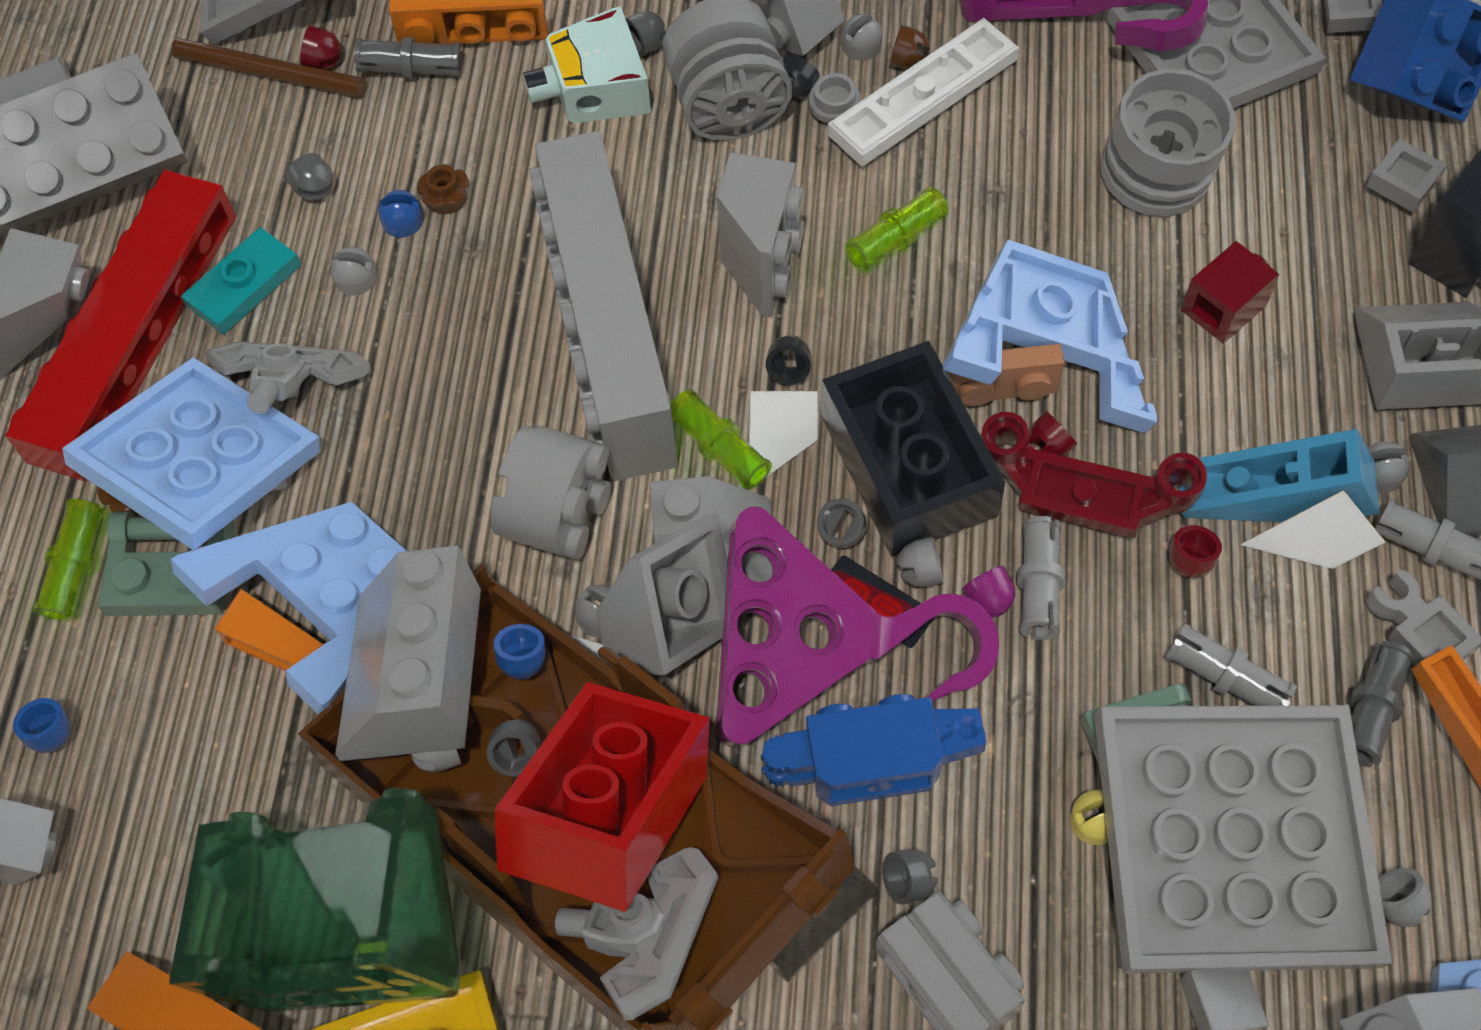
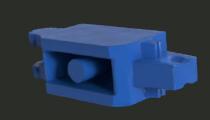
[761,694,986,806]

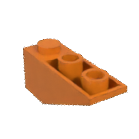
[389,0,549,44]

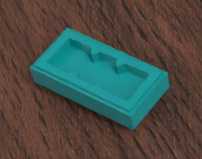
[181,227,301,335]

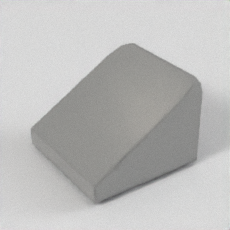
[1180,970,1269,1030]

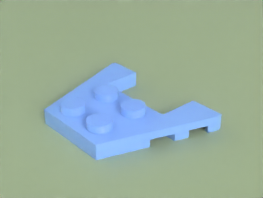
[943,239,1157,434]
[171,502,406,714]

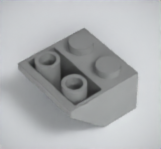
[717,152,804,318]
[1354,302,1481,410]

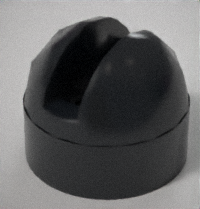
[783,54,820,101]
[766,336,812,385]

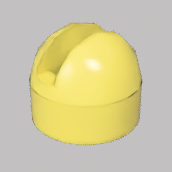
[1070,789,1108,845]

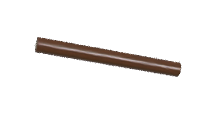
[171,38,367,99]

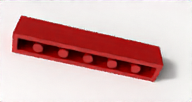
[5,169,237,482]

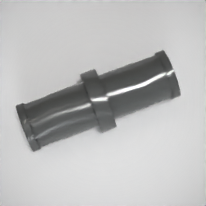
[354,37,462,79]
[1350,641,1415,767]

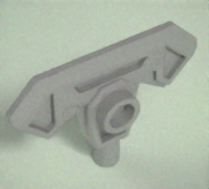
[206,341,371,414]
[555,847,718,1021]

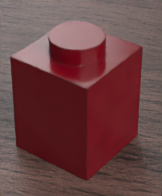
[1181,241,1279,344]

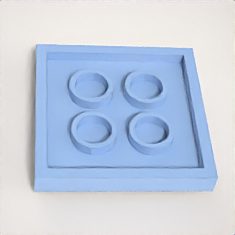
[62,357,320,551]

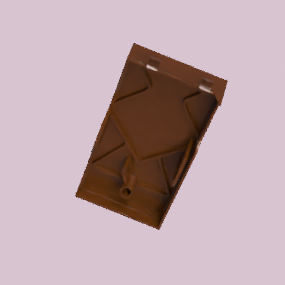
[298,565,855,1030]

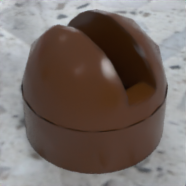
[889,24,930,69]

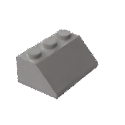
[335,545,481,761]

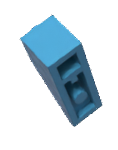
[1180,429,1379,522]

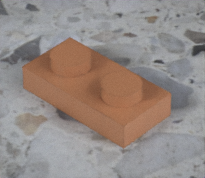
[946,344,1064,406]

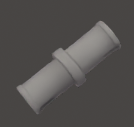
[1376,499,1481,580]
[1017,516,1065,640]
[1165,623,1297,706]

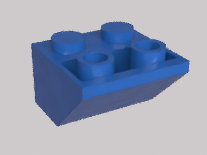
[1350,0,1481,122]

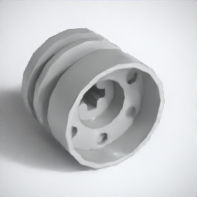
[662,0,792,141]
[1101,68,1235,217]

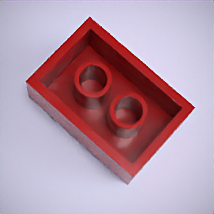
[495,682,709,912]

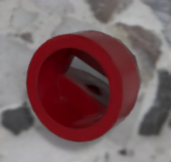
[300,25,341,70]
[1029,411,1078,456]
[1170,525,1222,578]

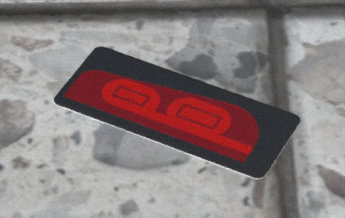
[831,556,936,648]

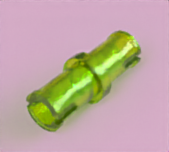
[845,187,949,271]
[670,389,772,490]
[33,498,105,622]

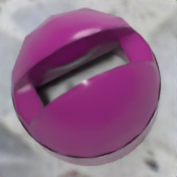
[962,566,1015,617]

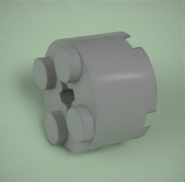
[491,424,611,559]

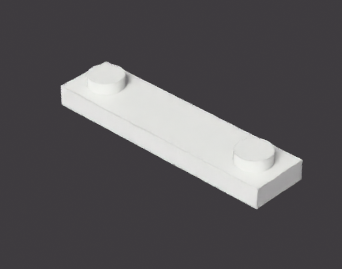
[828,18,1019,167]

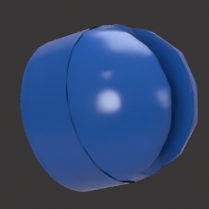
[378,189,424,238]
[494,624,545,679]
[13,698,70,753]

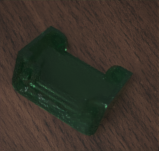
[169,788,462,1012]

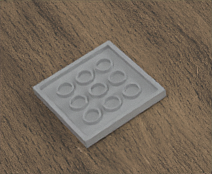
[1094,705,1393,974]

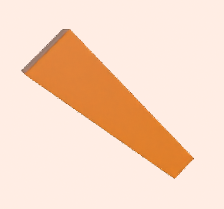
[215,589,346,693]
[1411,645,1481,789]

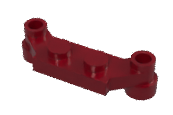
[981,412,1207,539]

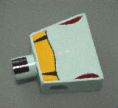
[522,6,651,123]

